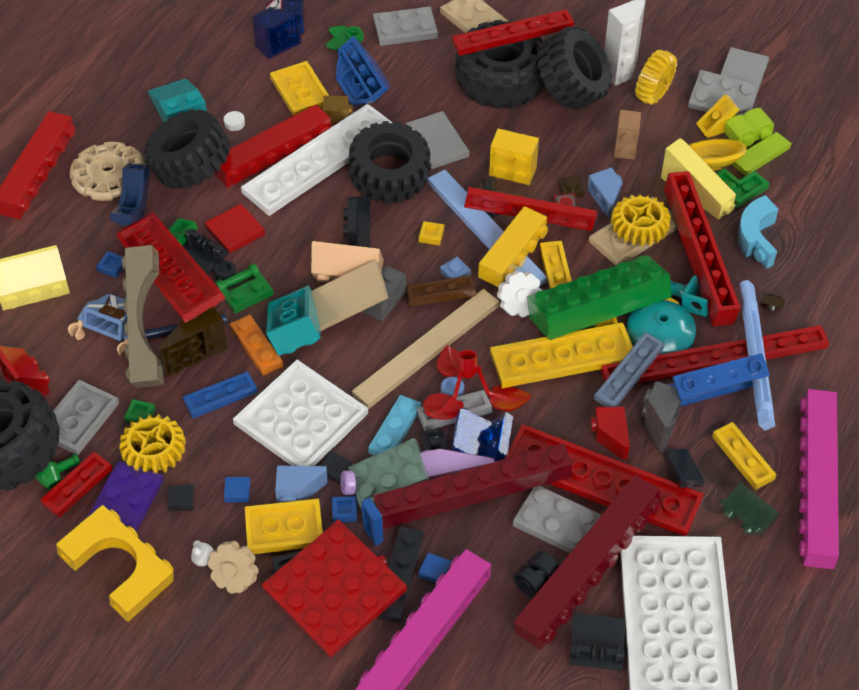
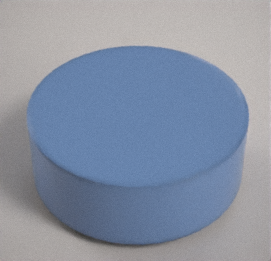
[441,377,464,397]

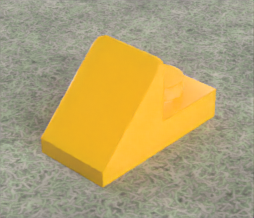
[696,94,740,138]

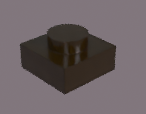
[558,176,585,198]
[761,293,786,311]

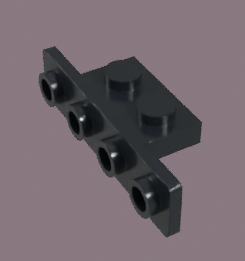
[343,197,370,248]

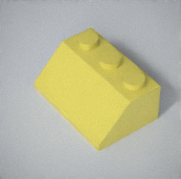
[0,245,70,311]

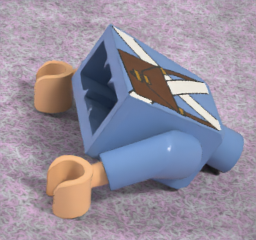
[68,294,128,357]

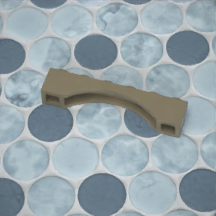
[122,245,164,388]

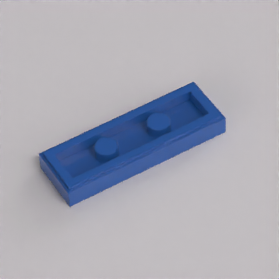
[183,371,258,419]

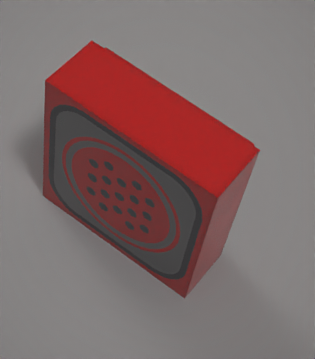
[553,193,578,207]

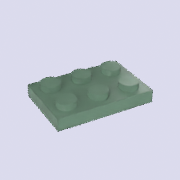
[348,438,429,509]

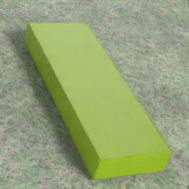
[731,132,792,176]

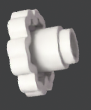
[497,271,542,317]

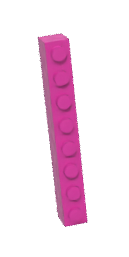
[799,389,839,570]
[355,549,491,690]

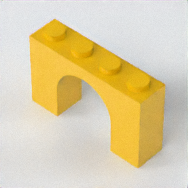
[56,505,174,622]

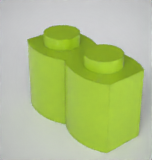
[724,108,774,147]

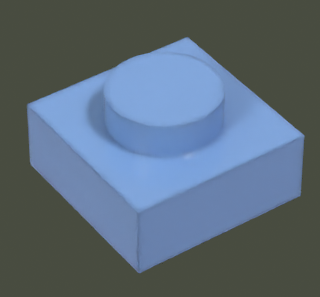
[440,257,471,279]

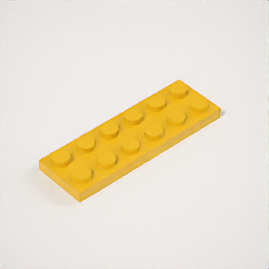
[490,323,633,388]

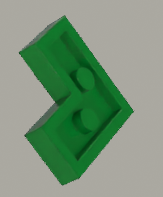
[716,168,770,208]

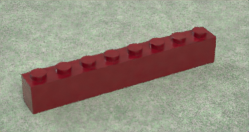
[373,443,572,529]
[514,475,662,650]

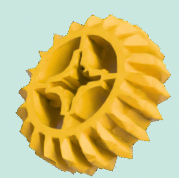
[635,50,677,105]
[611,194,671,247]
[119,414,186,473]

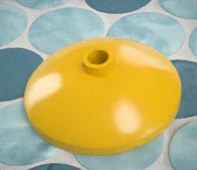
[689,139,747,171]

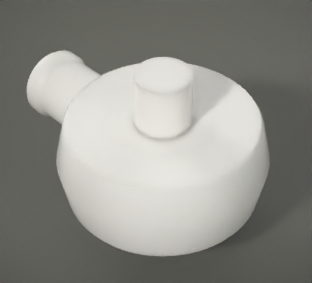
[191,541,214,567]

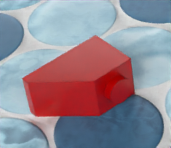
[590,407,630,460]

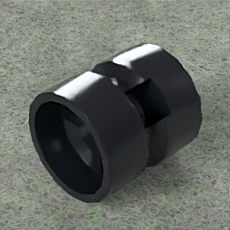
[513,550,559,598]

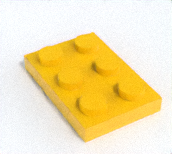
[270,61,329,116]
[245,499,323,554]

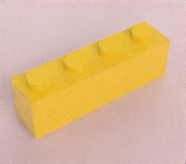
[478,206,548,287]

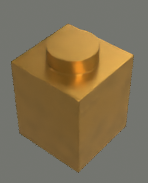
[323,96,353,125]

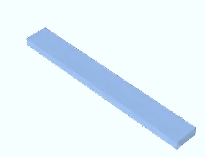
[428,170,547,286]

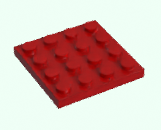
[262,519,408,658]

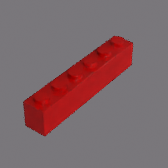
[214,104,331,188]
[0,111,75,220]

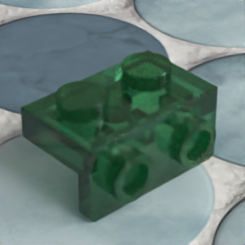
[719,482,780,538]

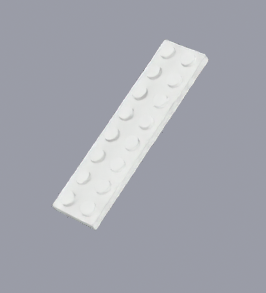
[241,104,392,216]

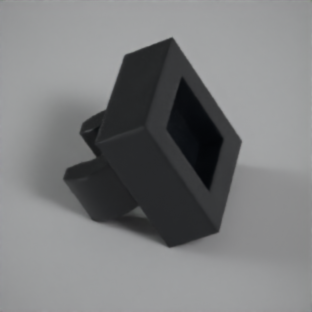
[420,429,448,451]

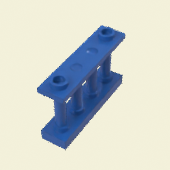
[669,353,770,407]

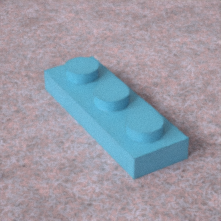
[368,395,421,455]

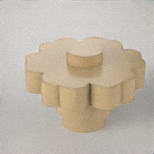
[208,541,258,594]

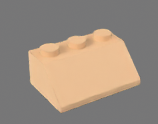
[311,241,384,283]

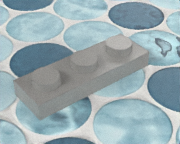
[417,390,492,431]

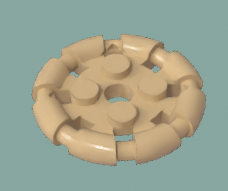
[70,142,146,201]

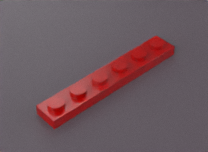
[452,9,574,56]
[464,187,597,231]

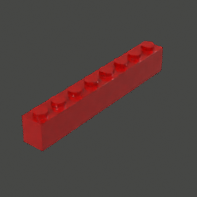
[664,171,740,327]

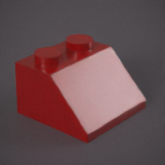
[0,346,50,396]

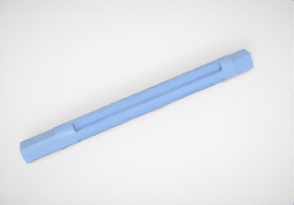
[739,280,775,430]

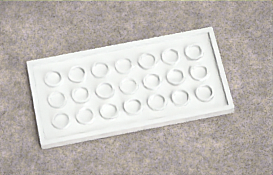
[620,536,738,690]

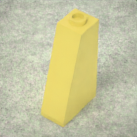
[661,138,736,220]

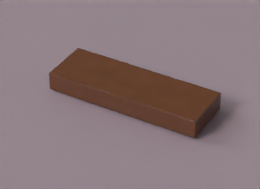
[406,275,476,307]

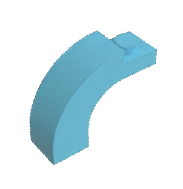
[737,195,779,269]

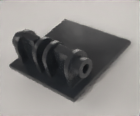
[182,229,230,275]
[569,613,626,671]

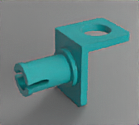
[670,275,708,317]

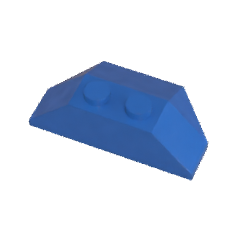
[336,36,391,106]

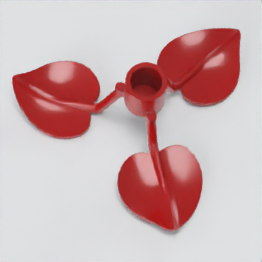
[423,345,531,420]

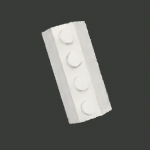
[604,0,646,86]

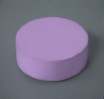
[340,470,356,495]

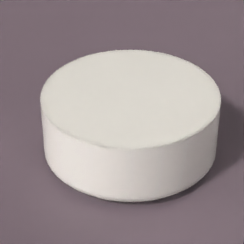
[224,111,245,131]

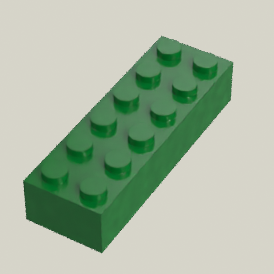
[527,255,671,340]

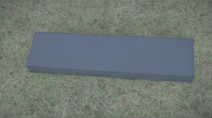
[594,332,665,407]

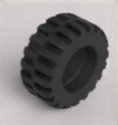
[537,26,612,110]
[144,109,230,189]
[348,121,431,204]

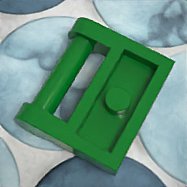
[214,263,274,314]

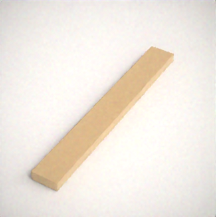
[352,289,500,409]

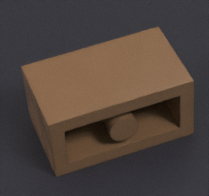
[614,110,641,160]

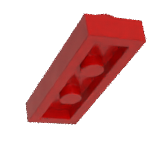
[40,452,113,518]

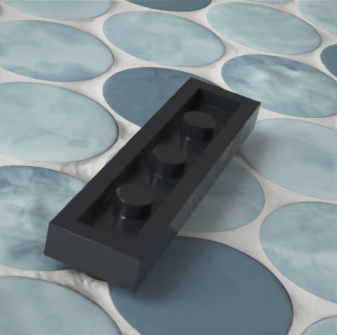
[377,526,424,623]

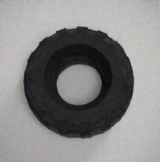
[455,20,545,109]
[0,381,60,491]

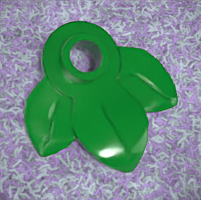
[326,26,364,50]

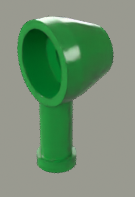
[34,454,80,490]

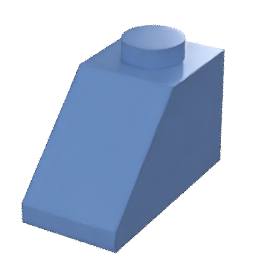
[587,167,623,219]
[275,466,328,503]

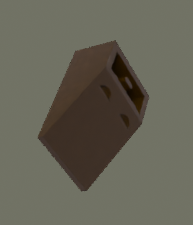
[159,307,228,377]

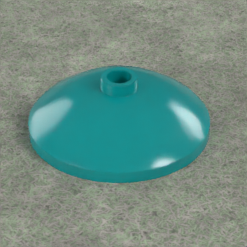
[627,300,696,355]

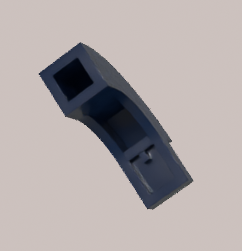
[110,163,149,226]

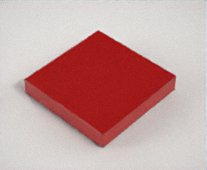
[205,204,265,254]

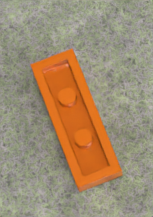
[230,315,283,376]

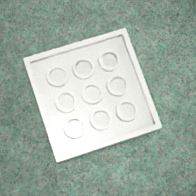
[233,360,368,466]

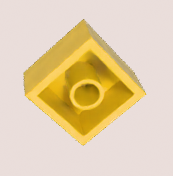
[489,129,539,185]

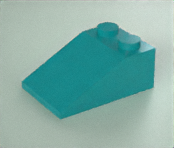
[148,79,207,123]
[266,286,321,356]

